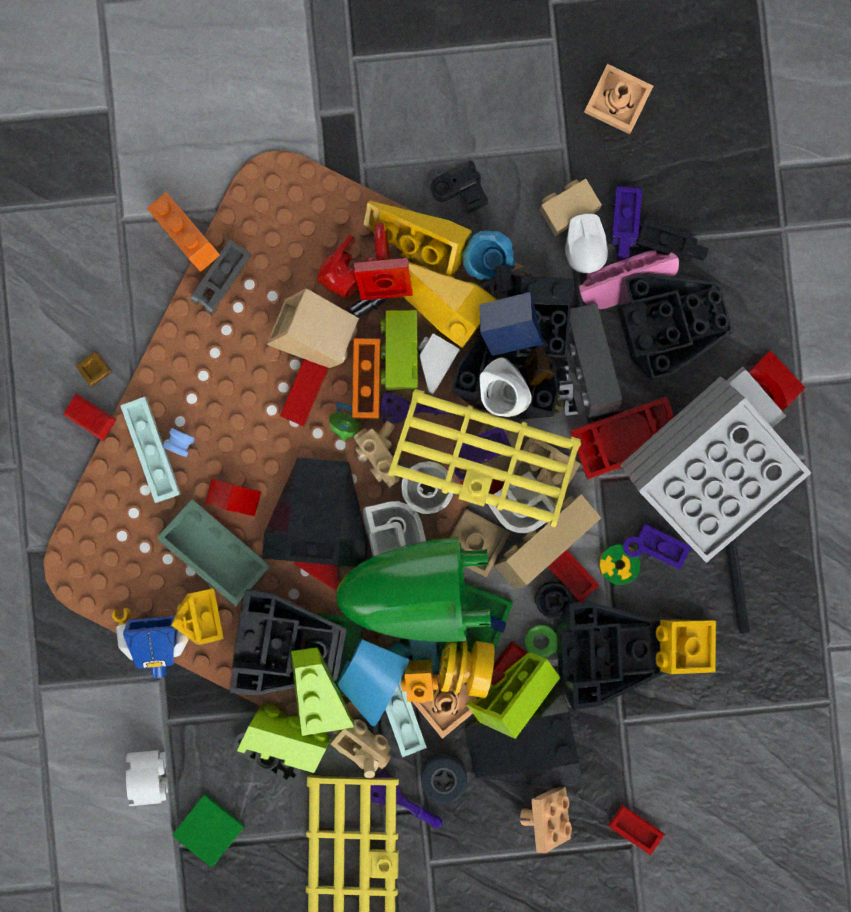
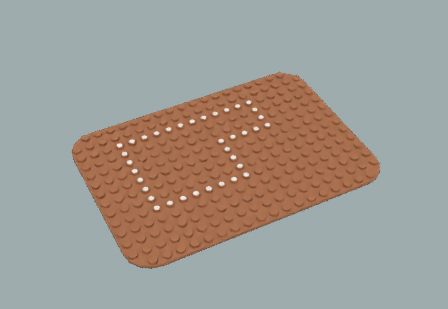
[43,150,538,720]

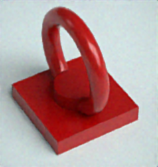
[354,221,413,300]

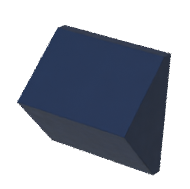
[480,292,543,356]

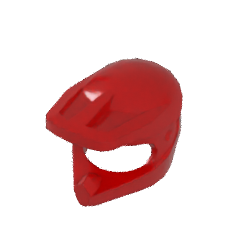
[317,234,375,298]

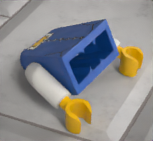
[112,603,189,678]

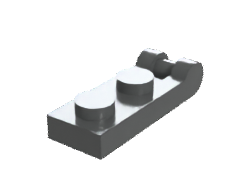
[190,239,252,314]

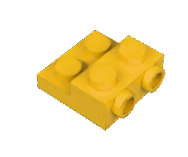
[656,619,716,674]

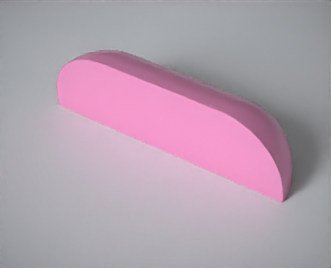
[579,250,679,309]

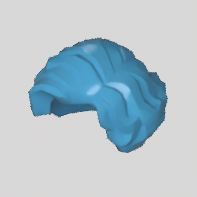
[462,231,516,280]

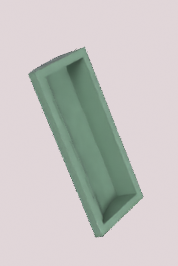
[157,499,271,607]

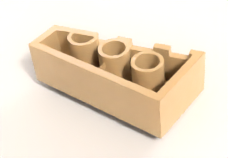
[494,494,601,589]

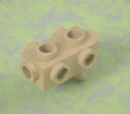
[353,420,402,487]
[331,718,391,778]

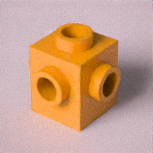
[401,660,439,703]

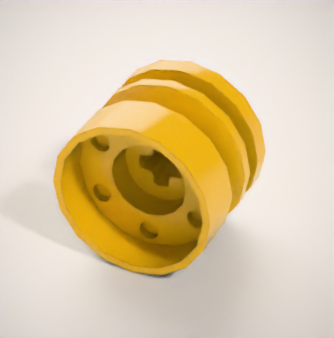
[439,641,495,698]

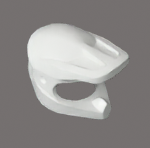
[565,214,608,273]
[480,357,531,417]

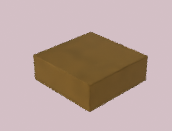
[75,351,112,387]

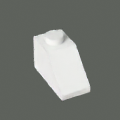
[418,333,460,396]

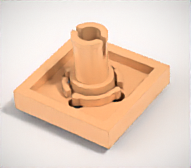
[584,64,653,134]
[413,673,478,739]
[520,787,572,853]

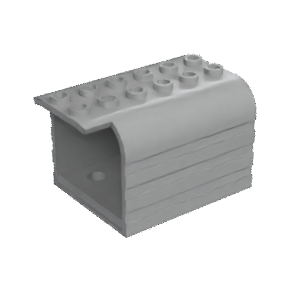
[620,366,811,563]

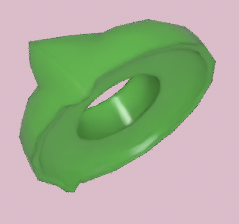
[328,412,361,442]
[525,625,557,658]

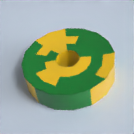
[599,544,641,585]

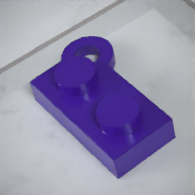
[453,427,511,480]
[623,524,691,570]

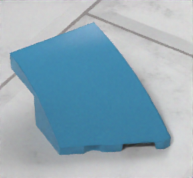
[336,638,409,727]

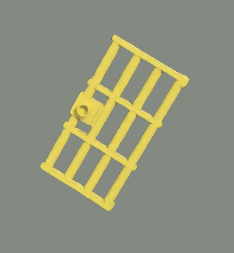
[388,389,581,527]
[306,775,399,912]

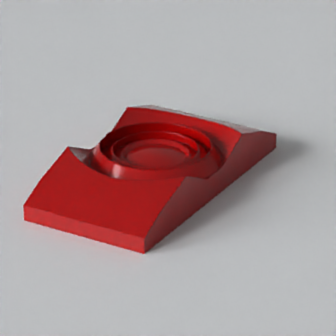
[748,351,806,411]
[569,396,674,480]

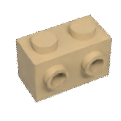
[539,179,602,236]

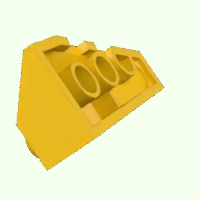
[364,201,472,277]
[404,262,497,348]

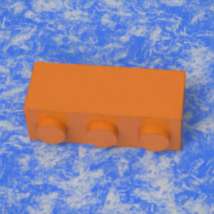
[147,192,220,272]
[352,338,381,419]

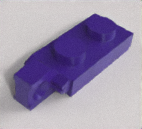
[611,186,642,260]

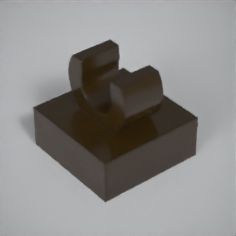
[523,348,557,386]

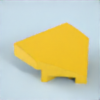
[171,588,224,645]

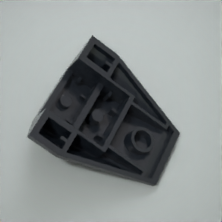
[229,589,346,695]
[557,602,665,710]
[465,681,581,788]

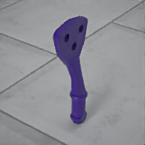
[380,392,457,424]
[370,771,443,828]

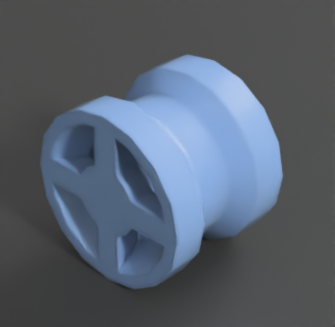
[163,428,195,457]

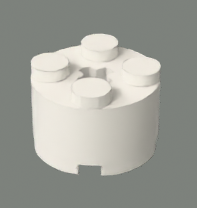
[401,461,453,514]
[126,750,168,806]

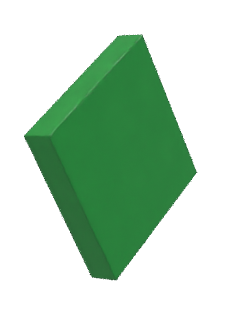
[172,793,245,868]

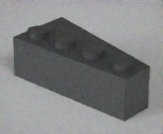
[568,303,622,421]

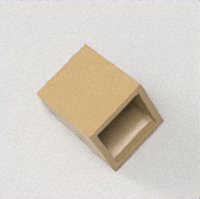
[267,288,359,368]

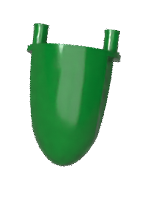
[336,537,491,642]

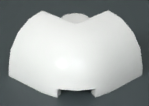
[488,471,555,533]
[363,501,426,557]

